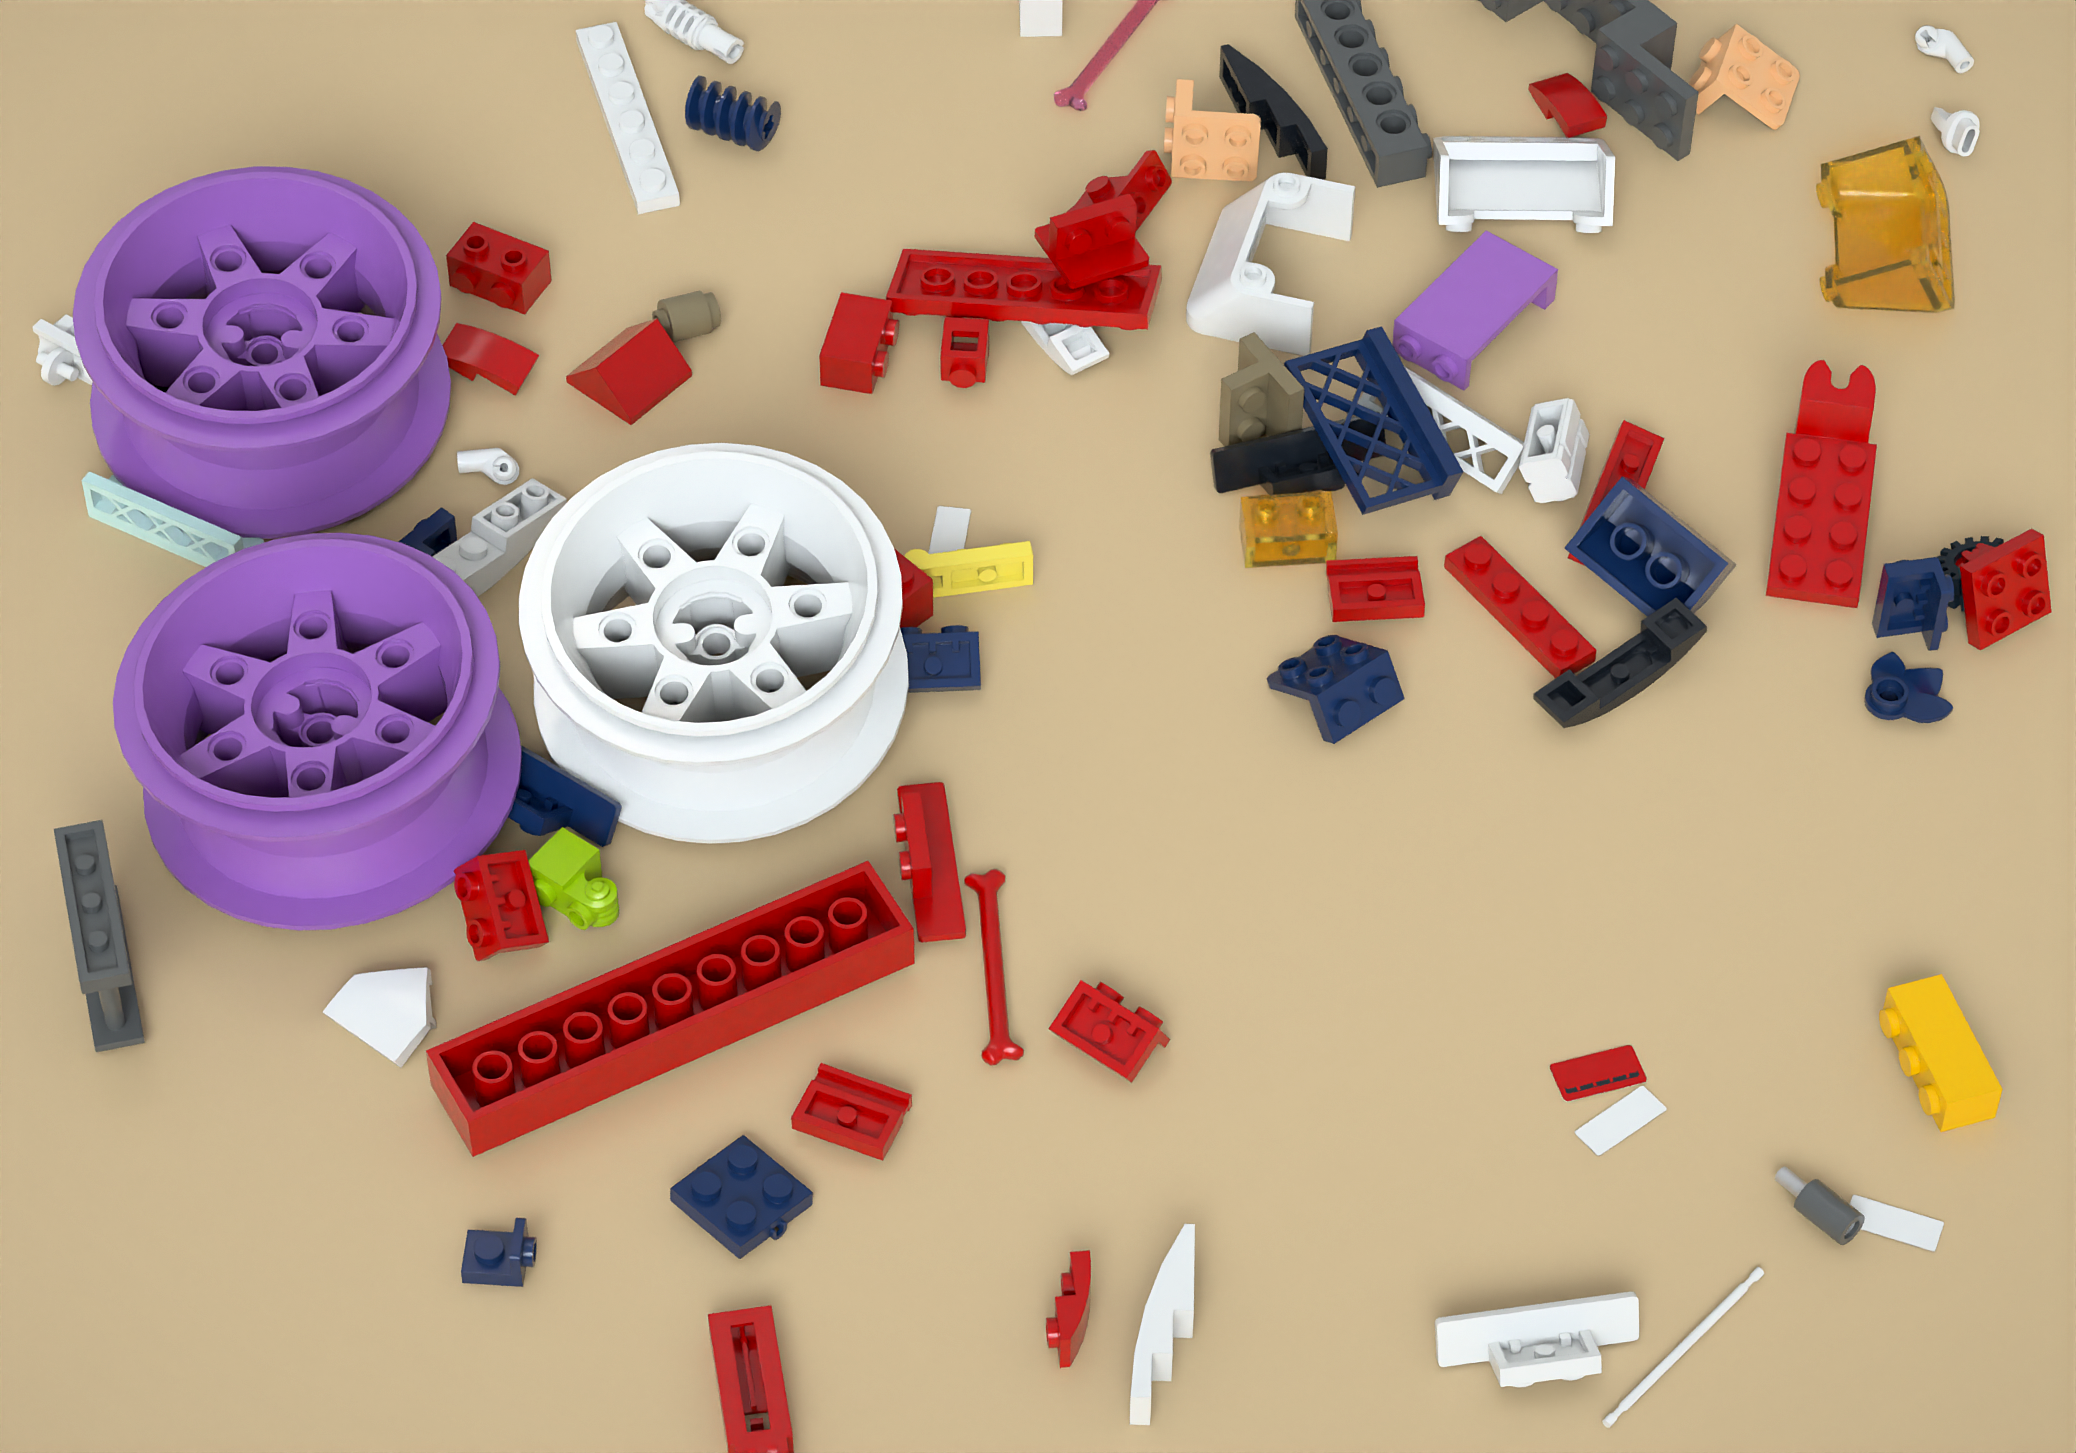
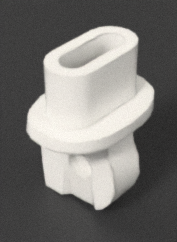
[1930,107,1980,156]

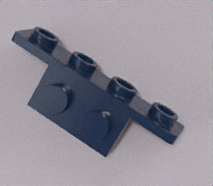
[508,745,622,847]

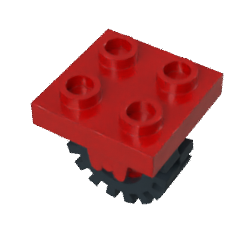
[1937,528,2052,650]

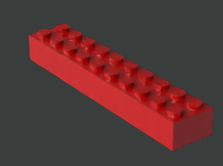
[426,861,915,1157]

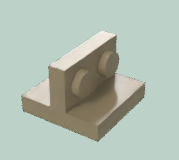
[1219,332,1304,446]

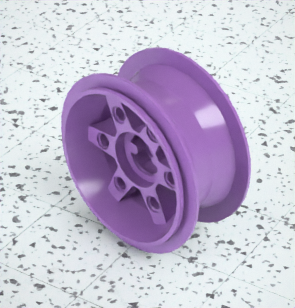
[73,166,451,539]
[113,532,522,931]

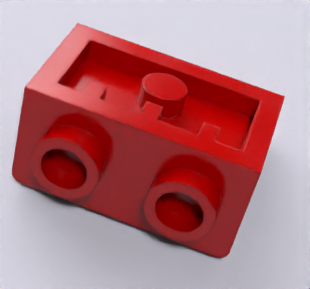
[453,850,549,961]
[1048,980,1170,1083]

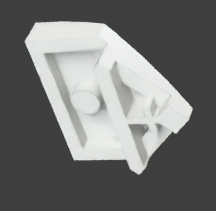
[323,967,437,1068]

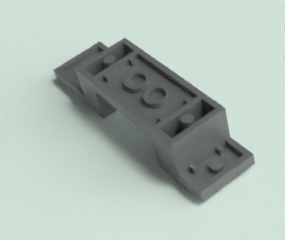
[1479,0,1699,161]

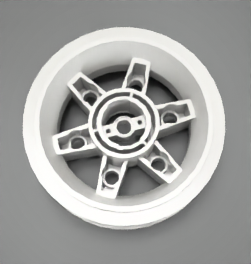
[519,443,909,844]

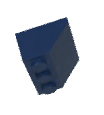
[1565,476,1737,617]

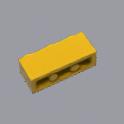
[1879,974,2003,1132]

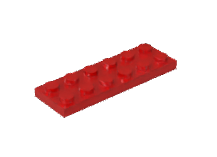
[886,249,1162,330]

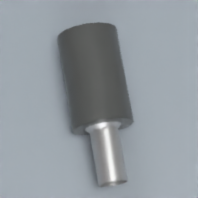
[1775,1166,1865,1245]

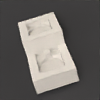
[1021,321,1110,376]

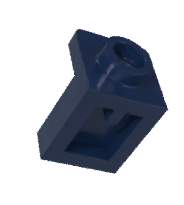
[461,1218,537,1287]

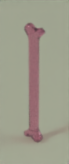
[1053,0,1160,112]

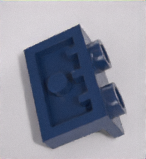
[900,625,981,693]

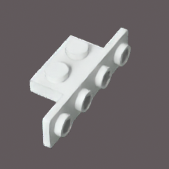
[1435,1291,1639,1387]

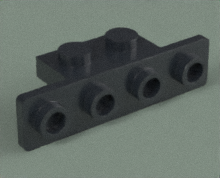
[1210,412,1386,501]

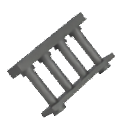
[54,820,145,1052]

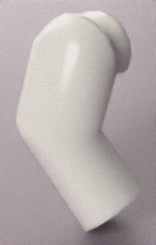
[1915,25,1974,73]

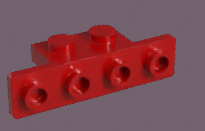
[1067,150,1172,231]
[893,782,966,943]

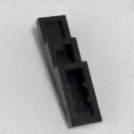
[1219,44,1328,180]

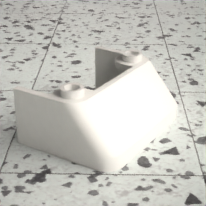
[1186,173,1355,356]

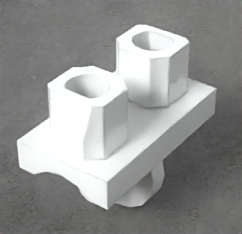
[32,314,93,386]

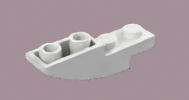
[432,478,567,597]

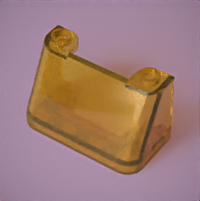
[1816,136,1955,313]

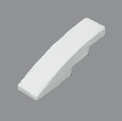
[1129,1224,1195,1425]

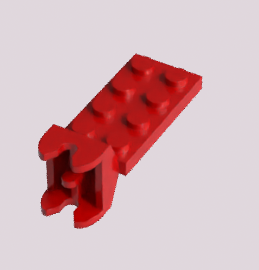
[1766,360,1877,608]

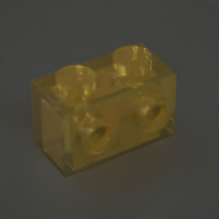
[1239,491,1338,568]

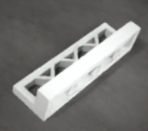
[1358,366,1524,494]

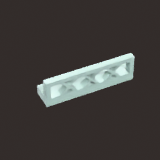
[81,471,264,567]

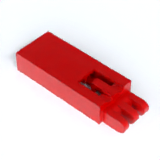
[708,1305,794,1453]

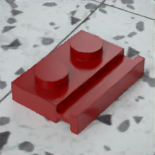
[1325,556,1425,622]
[791,1063,912,1161]

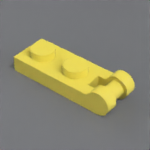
[904,541,1033,598]

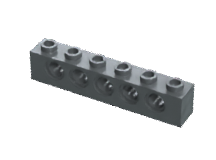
[1295,0,1432,188]

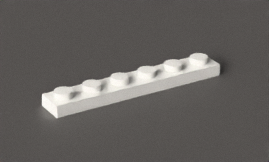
[576,22,680,215]

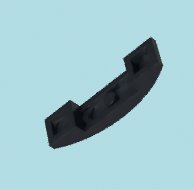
[1533,598,1707,728]

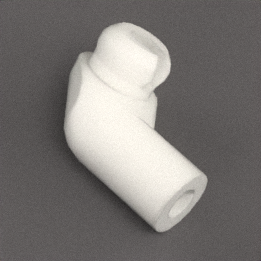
[457,448,519,485]

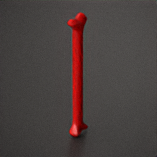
[964,869,1024,1066]

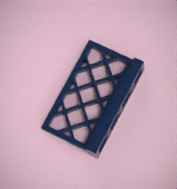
[1284,326,1464,515]

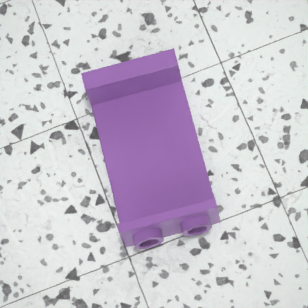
[1392,231,1558,391]

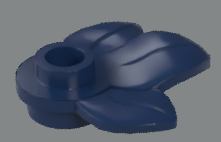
[1864,652,1953,723]

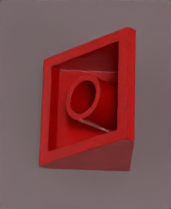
[566,318,692,425]

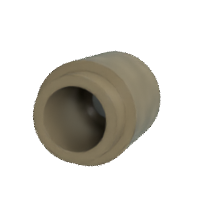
[652,290,721,342]

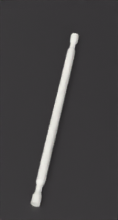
[1602,1267,1764,1428]

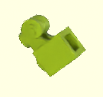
[528,827,619,930]

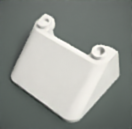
[1433,136,1615,233]

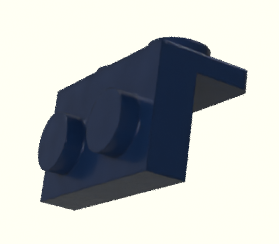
[1872,557,1954,651]

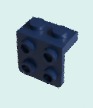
[1267,635,1405,744]

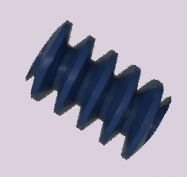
[685,75,781,151]

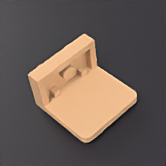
[1689,24,1800,130]
[1164,79,1261,181]

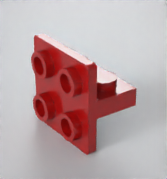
[1034,194,1149,289]

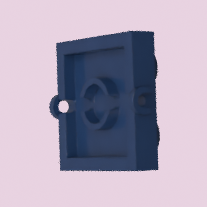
[670,1135,813,1259]

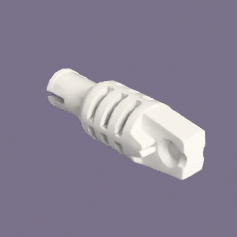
[644,0,744,64]

